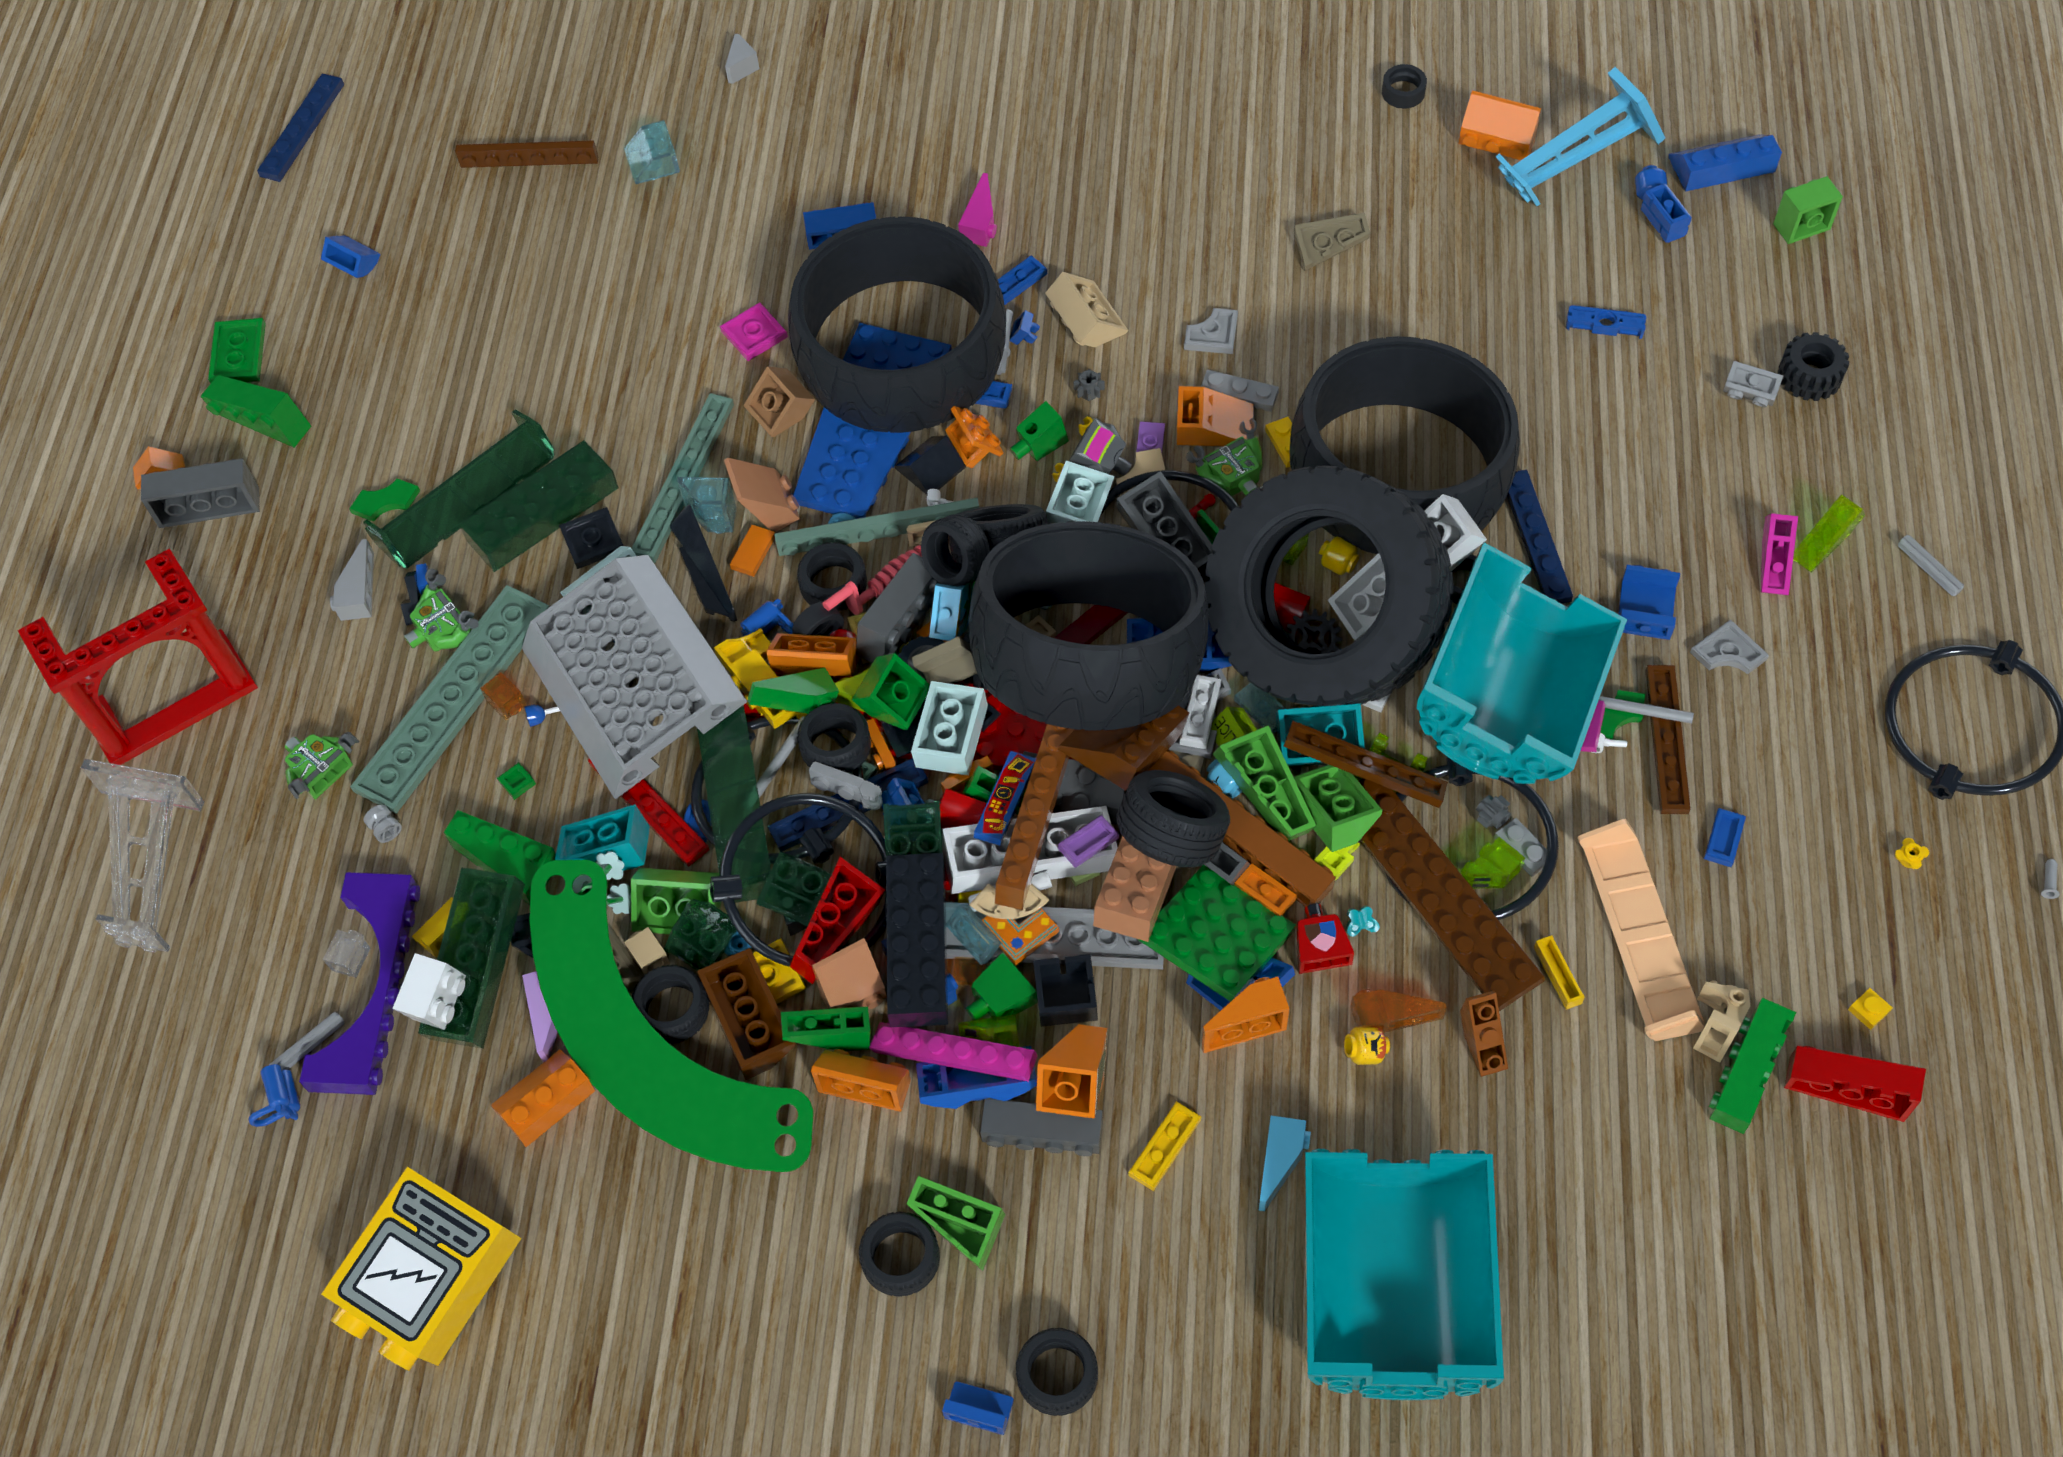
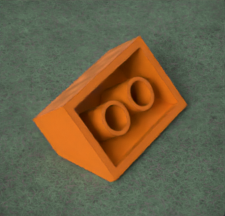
[1458,90,1541,160]
[767,633,856,679]
[811,1049,911,1112]
[491,1050,595,1147]

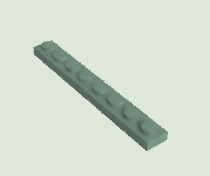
[631,393,734,563]
[775,498,979,556]

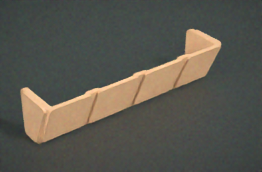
[1578,819,1706,1041]

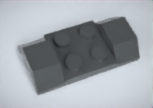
[1023,751,1126,825]

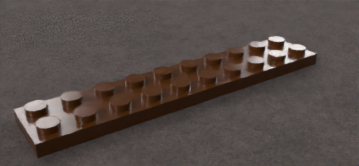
[1358,778,1545,1011]

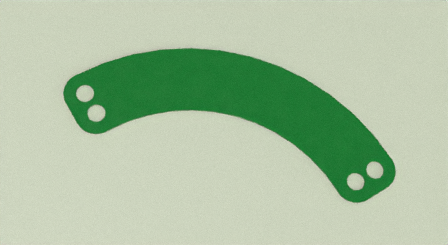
[530,860,814,1172]

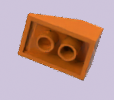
[1202,977,1289,1053]

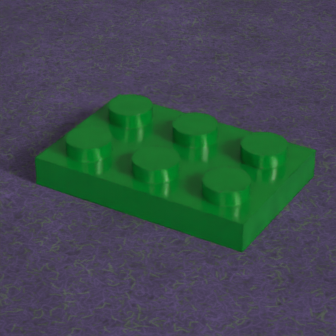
[208,318,266,384]

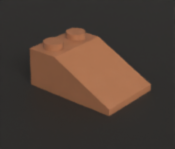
[724,458,800,533]
[812,938,887,1009]

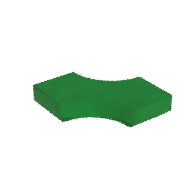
[349,478,420,521]
[1600,690,1645,739]

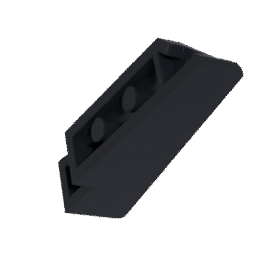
[670,505,737,622]

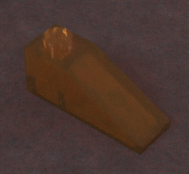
[1350,989,1447,1033]

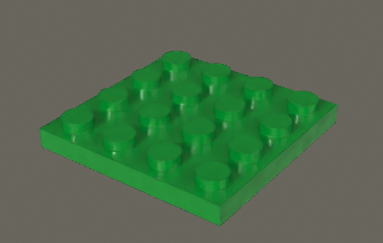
[1138,865,1296,1002]

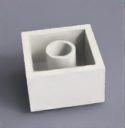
[393,953,466,1030]

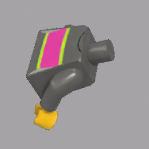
[1052,416,1132,482]

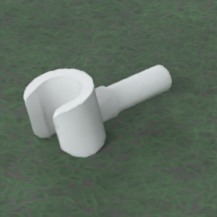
[927,489,953,506]
[1592,733,1627,753]

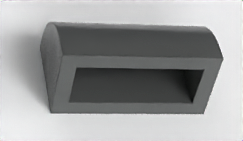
[1204,843,1250,885]

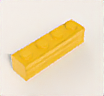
[1534,935,1585,1010]

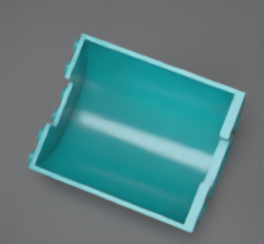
[1417,543,1627,784]
[1305,1149,1504,1400]

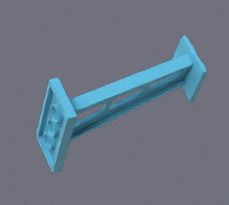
[1496,67,1665,206]

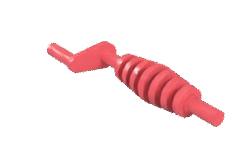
[822,545,922,615]

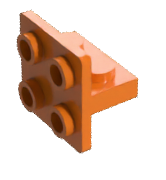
[945,406,1004,468]

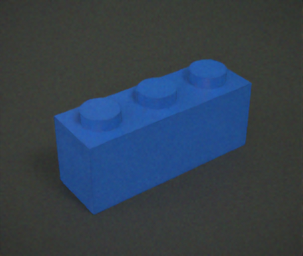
[803,202,876,250]

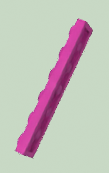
[870,1022,1038,1082]

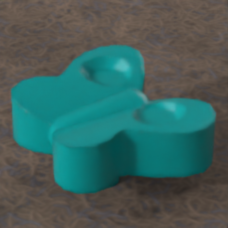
[1346,905,1380,937]

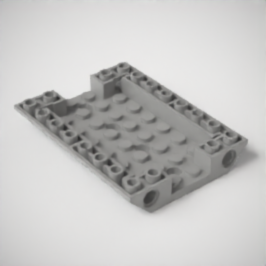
[522,555,747,799]

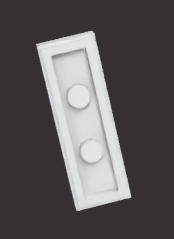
[1180,675,1221,750]

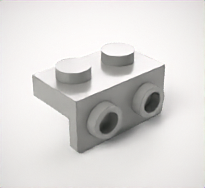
[1723,361,1783,407]

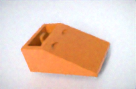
[1177,386,1253,446]

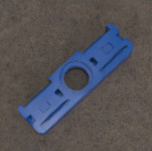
[1566,305,1646,339]

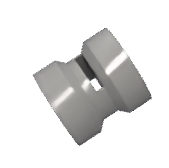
[363,805,402,843]

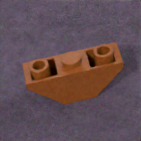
[1460,990,1508,1077]

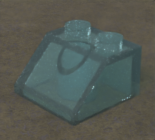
[624,120,680,184]
[677,477,736,534]

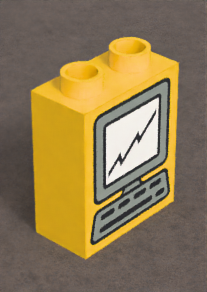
[321,1167,522,1371]

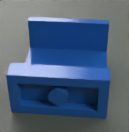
[1618,565,1680,640]

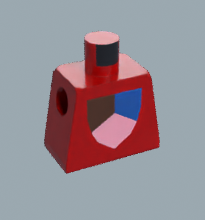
[1296,904,1354,974]

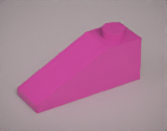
[958,173,997,247]
[1761,513,1798,595]

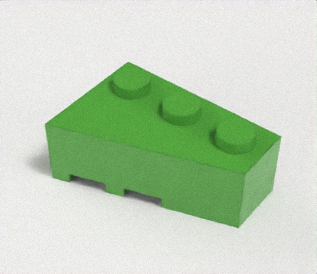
[907,1176,1005,1271]

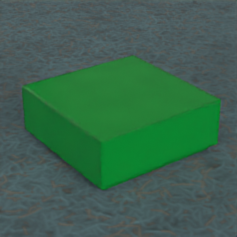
[497,762,536,800]

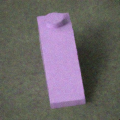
[522,971,558,1062]

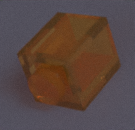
[480,672,527,721]

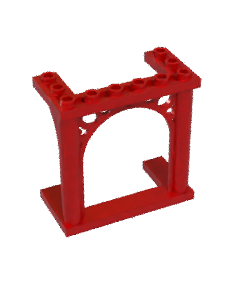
[17,548,258,769]

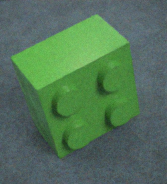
[1773,176,1843,244]

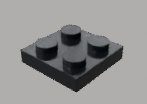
[559,507,624,569]

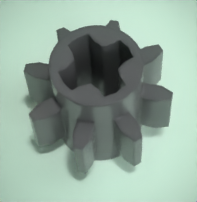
[1073,369,1105,401]
[1476,795,1511,829]

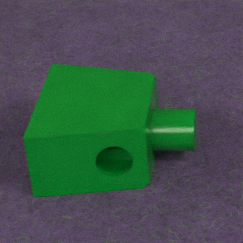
[1009,401,1069,461]
[965,953,1038,1023]

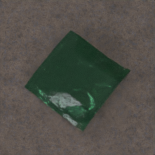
[883,801,942,856]
[756,852,832,926]
[664,899,737,971]

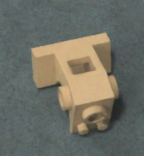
[1693,980,1750,1062]

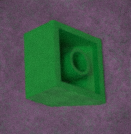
[851,653,930,730]

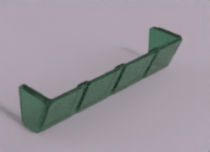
[363,409,555,569]
[697,705,773,903]

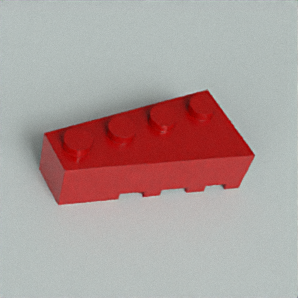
[790,857,885,984]
[1784,1046,1926,1122]

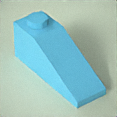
[1259,1115,1311,1211]

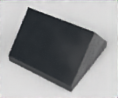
[895,435,966,496]

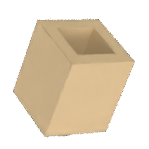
[624,927,670,975]

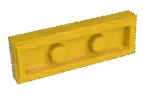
[1128,1101,1201,1191]

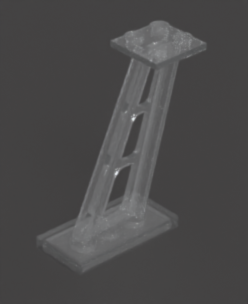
[81,759,204,953]

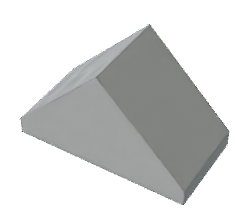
[725,34,760,84]

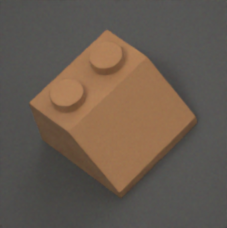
[743,366,815,437]

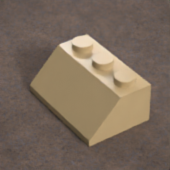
[1045,272,1129,347]

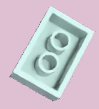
[911,681,988,776]

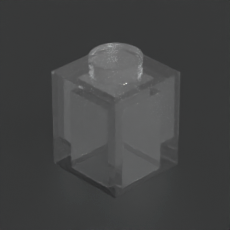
[323,930,371,978]

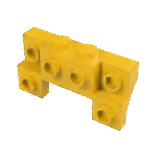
[714,628,807,729]

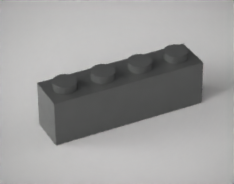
[980,1099,1103,1156]

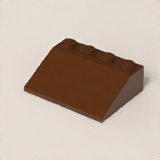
[1058,705,1190,790]

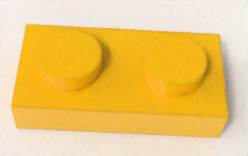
[1265,417,1292,468]

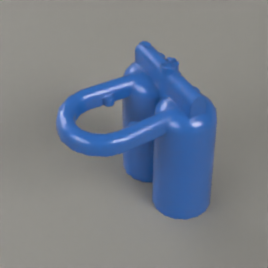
[740,599,793,637]
[248,1064,300,1127]

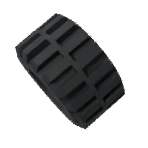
[1778,332,1850,401]

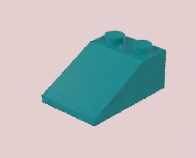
[555,804,650,871]

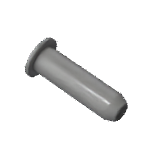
[2041,859,2060,899]

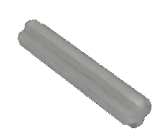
[1898,535,1964,596]
[269,1012,344,1070]

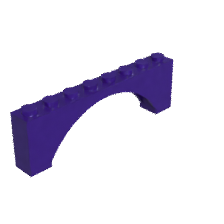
[299,872,420,1095]

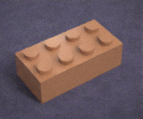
[1093,836,1176,942]

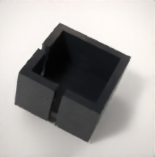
[1033,954,1098,1027]

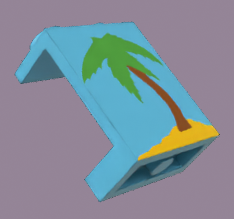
[929,582,973,641]

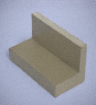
[912,637,977,684]

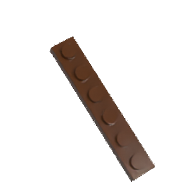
[455,140,599,168]
[1645,665,1691,815]
[1283,721,1448,808]

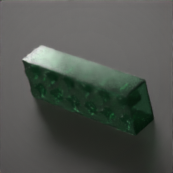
[459,440,619,572]
[418,867,525,1049]

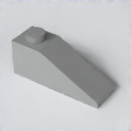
[330,539,374,621]

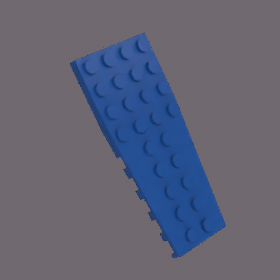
[793,323,952,519]

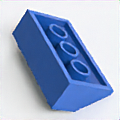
[1668,134,1782,192]

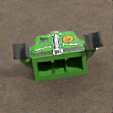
[1186,418,1263,496]
[404,569,479,652]
[285,732,360,800]

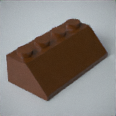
[697,948,796,1081]

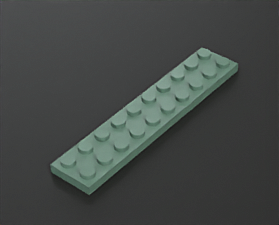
[350,585,550,814]

